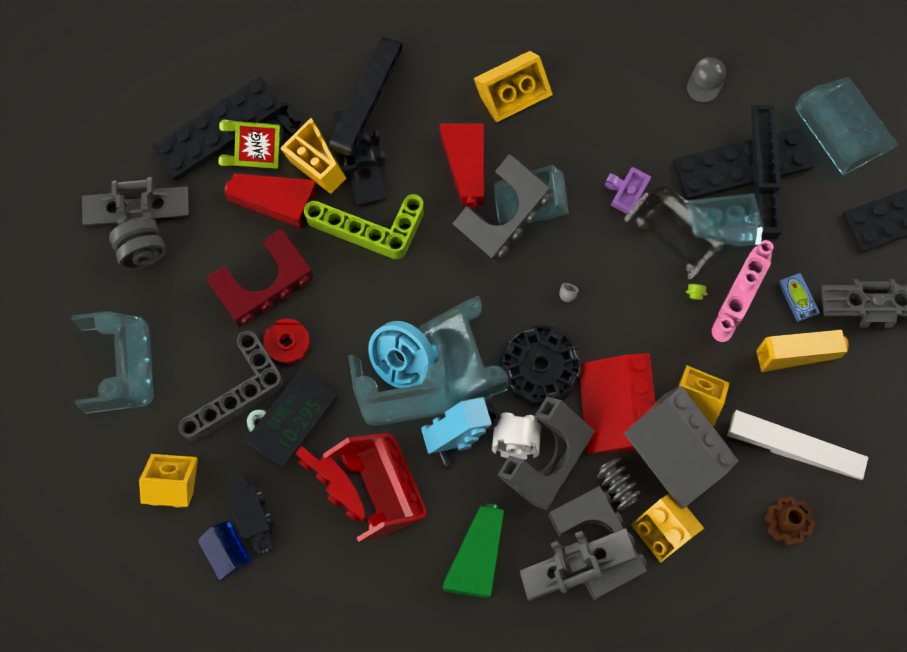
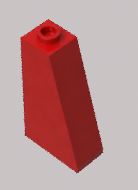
[440,124,484,207]
[224,174,318,228]

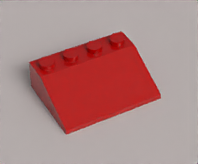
[580,353,655,454]

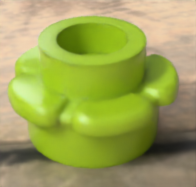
[686,284,708,300]

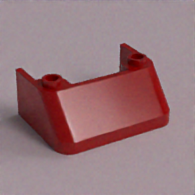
[323,433,426,542]

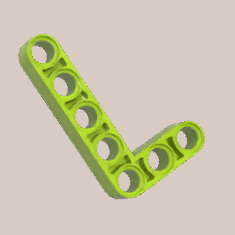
[304,194,424,259]

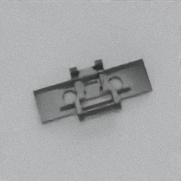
[82,177,189,226]
[821,279,907,328]
[520,528,637,601]

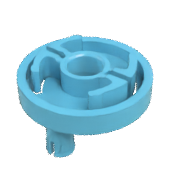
[368,321,442,389]

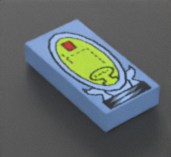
[778,273,820,323]

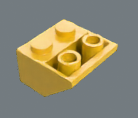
[631,493,704,563]

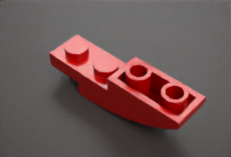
[295,446,367,523]

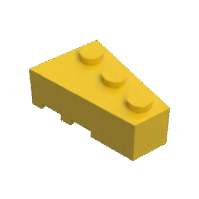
[280,118,346,194]

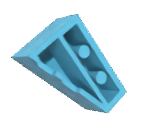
[421,397,492,454]

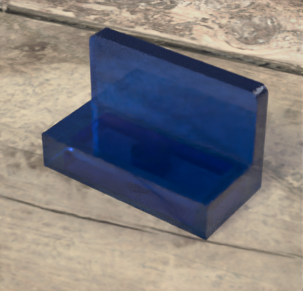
[198,521,252,580]

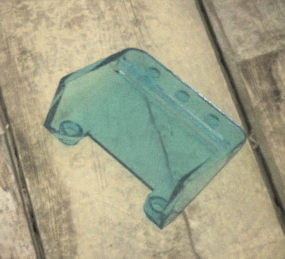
[418,296,508,408]

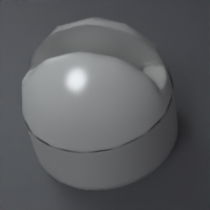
[559,283,579,303]

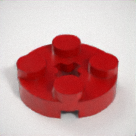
[263,318,310,365]

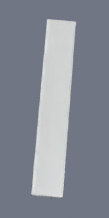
[727,410,868,480]

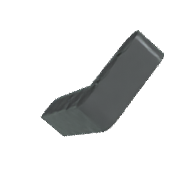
[179,331,283,442]

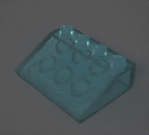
[794,77,898,176]

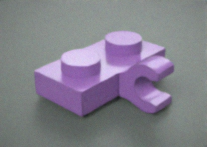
[604,167,651,215]

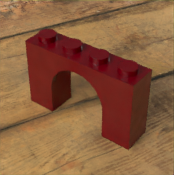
[206,229,314,327]

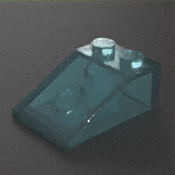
[493,165,569,225]
[687,193,763,247]

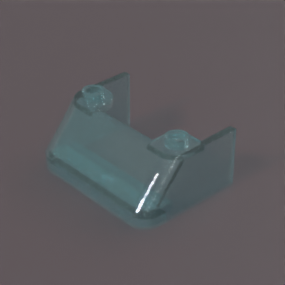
[71,311,154,414]
[348,339,455,426]

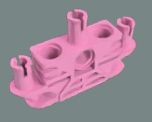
[712,240,774,342]

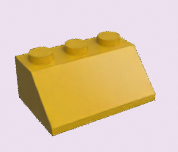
[474,51,553,122]

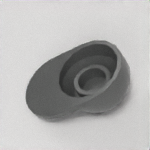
[687,57,726,103]

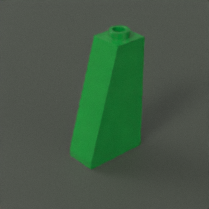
[443,504,504,599]

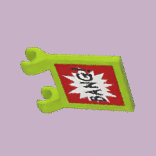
[219,120,280,169]

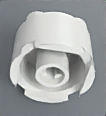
[492,413,541,459]

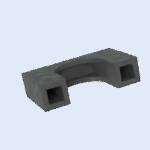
[452,154,554,259]
[497,397,595,510]
[548,486,648,601]

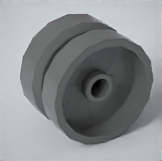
[109,218,167,270]

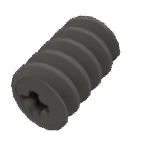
[596,458,642,512]

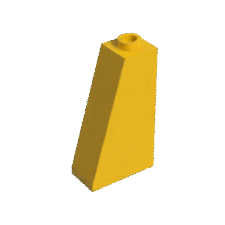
[756,330,849,372]

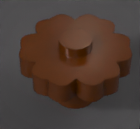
[765,496,815,546]

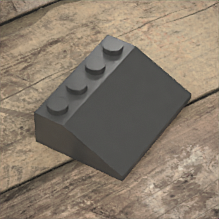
[623,386,739,509]

